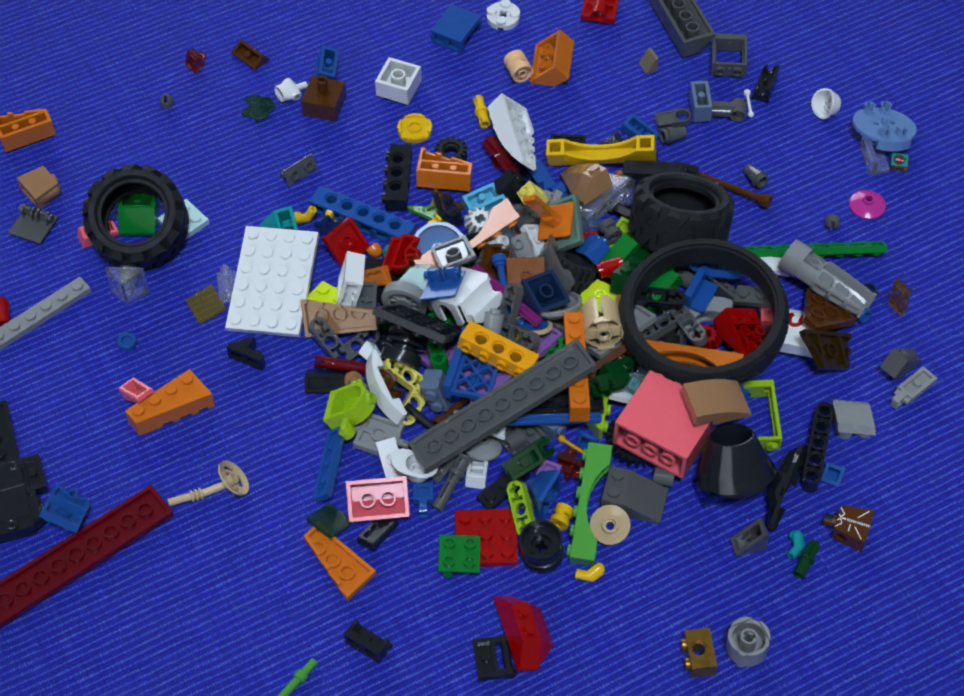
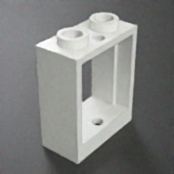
[336,251,365,307]

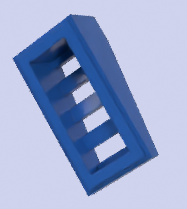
[620,113,659,140]

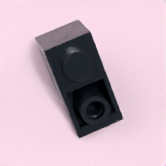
[494,169,527,202]

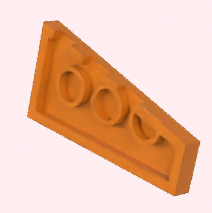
[303,523,377,602]

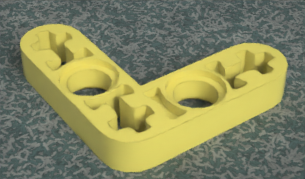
[383,358,426,427]

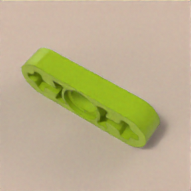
[507,480,535,535]

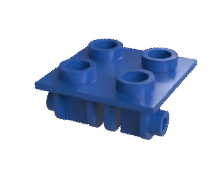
[420,266,466,301]

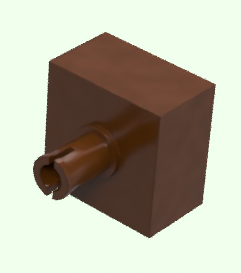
[301,75,346,122]

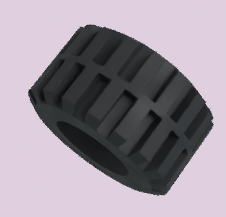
[556,251,597,293]

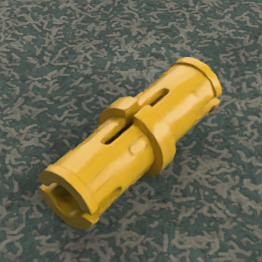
[473,95,491,129]

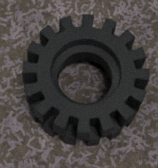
[435,136,467,161]

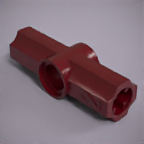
[482,136,524,176]

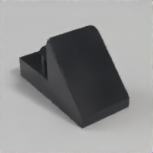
[227,337,266,371]

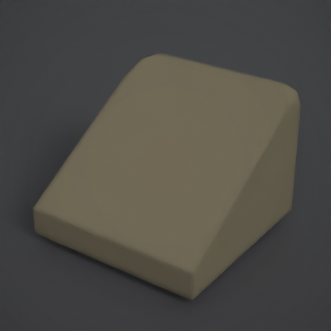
[639,47,659,74]

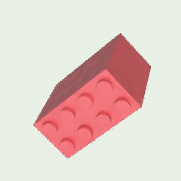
[613,370,717,479]

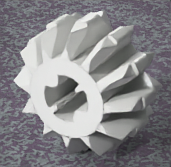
[464,206,490,234]

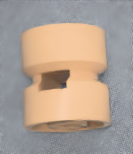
[504,50,533,83]

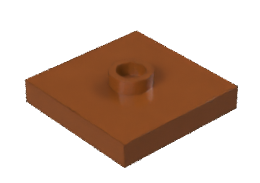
[506,257,545,293]

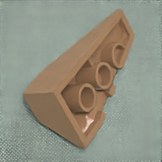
[560,163,614,205]

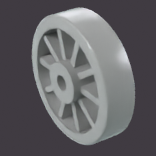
[381,281,429,314]

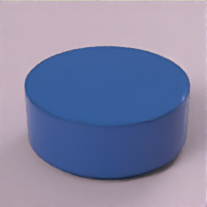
[117,333,137,352]

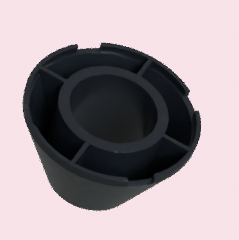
[695,424,777,499]

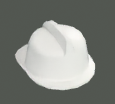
[391,448,438,483]

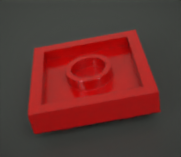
[321,217,370,268]

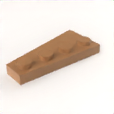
[300,299,379,337]

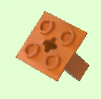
[523,195,575,241]

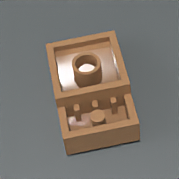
[681,379,752,426]

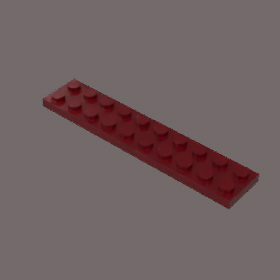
[0,485,174,628]

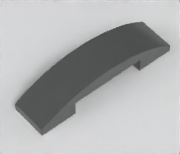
[539,235,575,295]

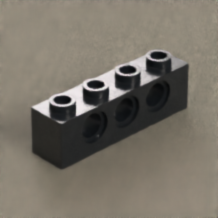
[382,144,412,212]

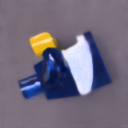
[314,210,341,237]

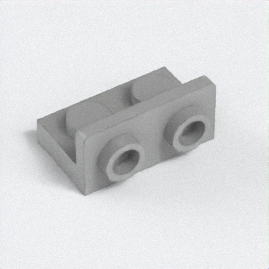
[511,232,535,258]

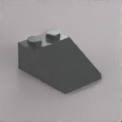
[601,466,669,525]

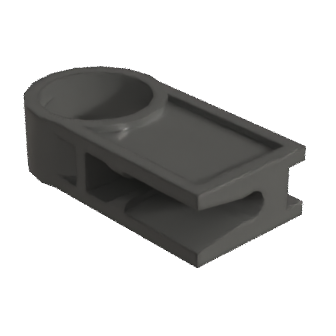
[654,108,691,131]

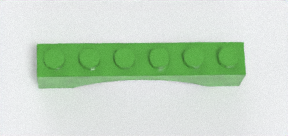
[566,442,613,566]

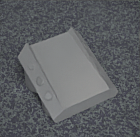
[831,399,876,439]

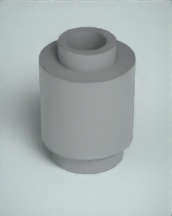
[483,308,505,334]

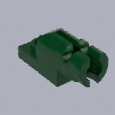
[589,355,637,398]
[501,436,555,482]

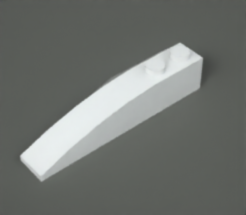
[487,93,536,171]

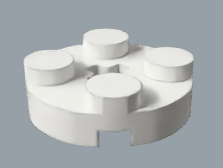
[487,0,520,30]

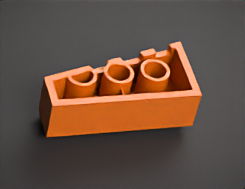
[125,369,215,436]

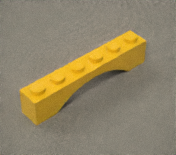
[546,135,656,166]

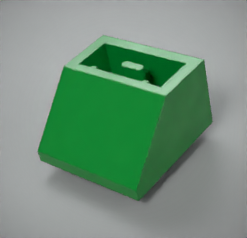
[118,193,160,236]

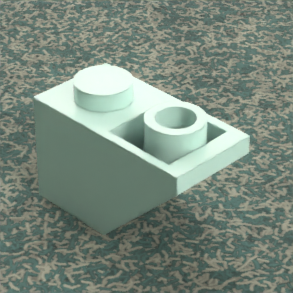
[398,264,435,291]

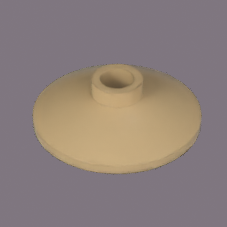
[590,505,631,545]

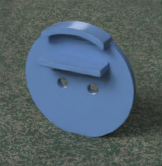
[852,101,917,151]

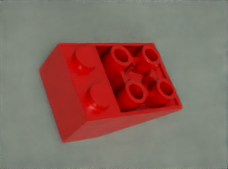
[713,308,767,357]

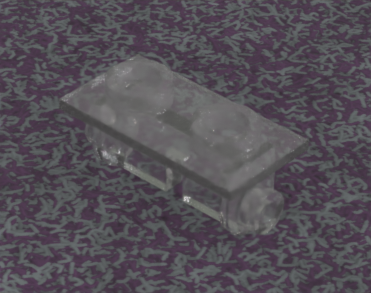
[217,265,236,303]

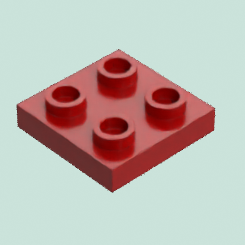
[581,0,619,24]

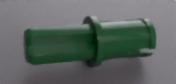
[793,540,820,579]

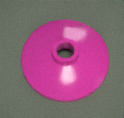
[849,190,886,220]

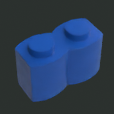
[574,234,611,266]

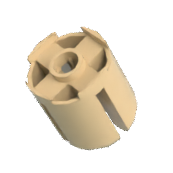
[581,295,624,350]

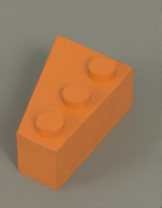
[0,109,56,152]
[416,147,473,191]

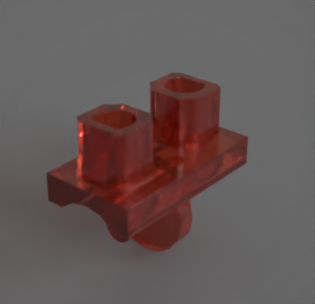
[557,447,585,481]

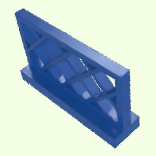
[443,326,499,400]

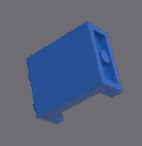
[431,4,481,54]

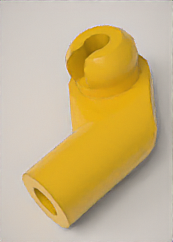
[294,206,317,224]

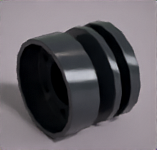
[380,326,428,371]
[519,520,564,574]

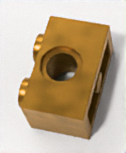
[680,628,717,678]

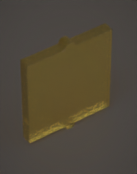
[185,284,227,324]

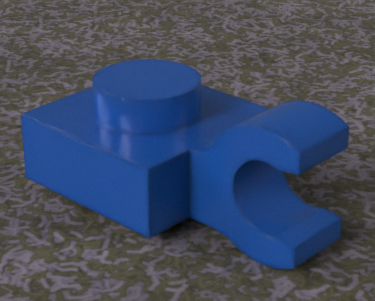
[413,483,434,518]

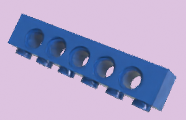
[309,186,416,244]

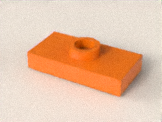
[363,265,392,286]

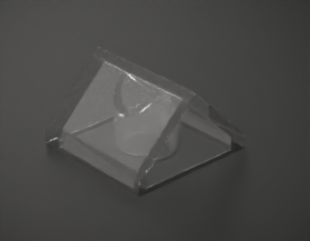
[105,267,149,308]

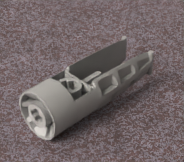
[778,239,877,318]

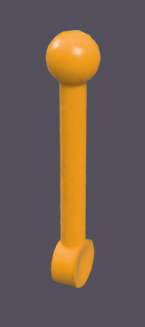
[558,435,583,454]

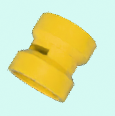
[549,502,574,531]

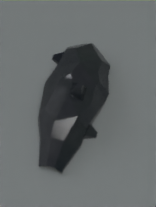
[767,444,807,531]

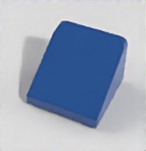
[576,430,599,449]
[820,462,846,487]

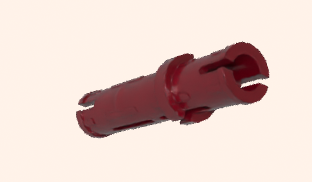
[314,354,366,375]

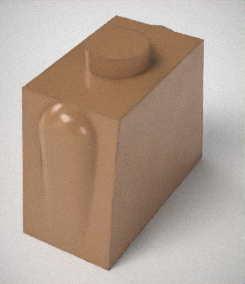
[17,166,62,209]

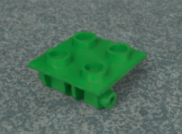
[438,534,480,578]

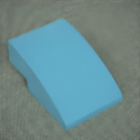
[460,182,516,233]

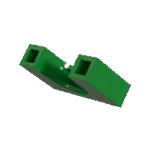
[595,233,683,314]

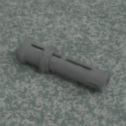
[431,453,473,512]

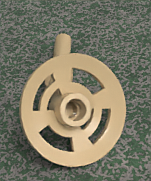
[167,460,249,506]

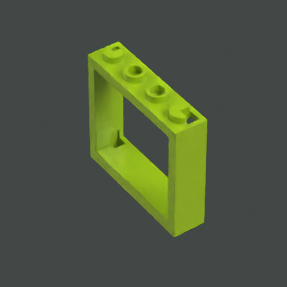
[701,379,782,453]

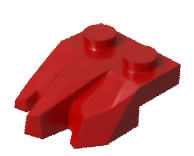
[381,234,422,274]

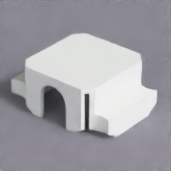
[427,266,503,326]

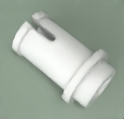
[486,235,509,249]

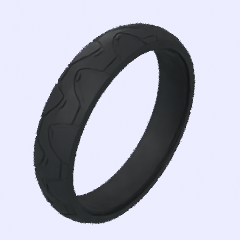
[619,238,790,386]

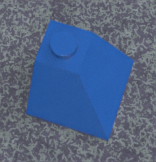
[528,469,561,520]

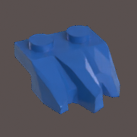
[39,484,90,533]

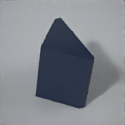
[521,269,571,314]

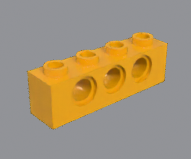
[457,320,540,377]

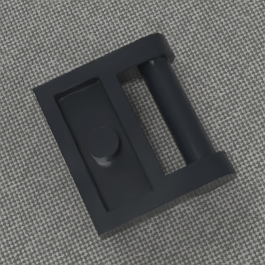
[473,635,516,682]

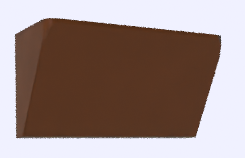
[231,39,269,70]

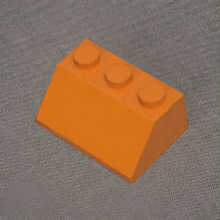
[530,30,574,86]

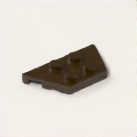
[799,329,852,371]

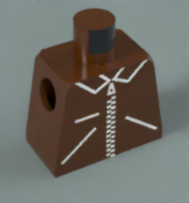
[823,505,875,552]

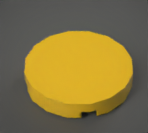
[397,113,432,144]

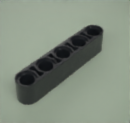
[800,402,834,493]

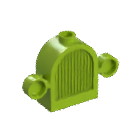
[323,379,376,440]

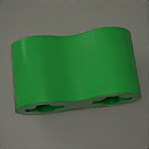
[427,340,449,376]

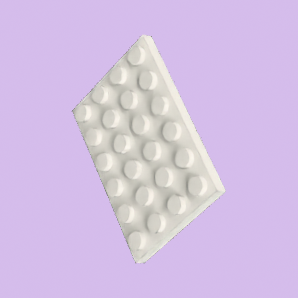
[225,226,320,337]

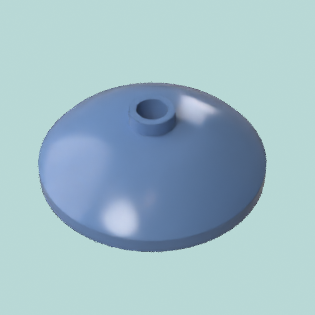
[413,222,463,261]

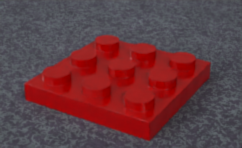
[455,508,518,567]

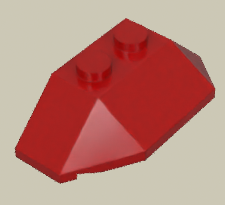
[494,596,553,672]

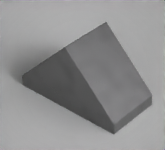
[730,518,769,556]

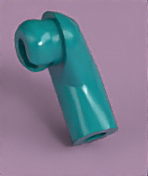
[787,530,805,560]

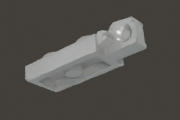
[890,366,938,409]

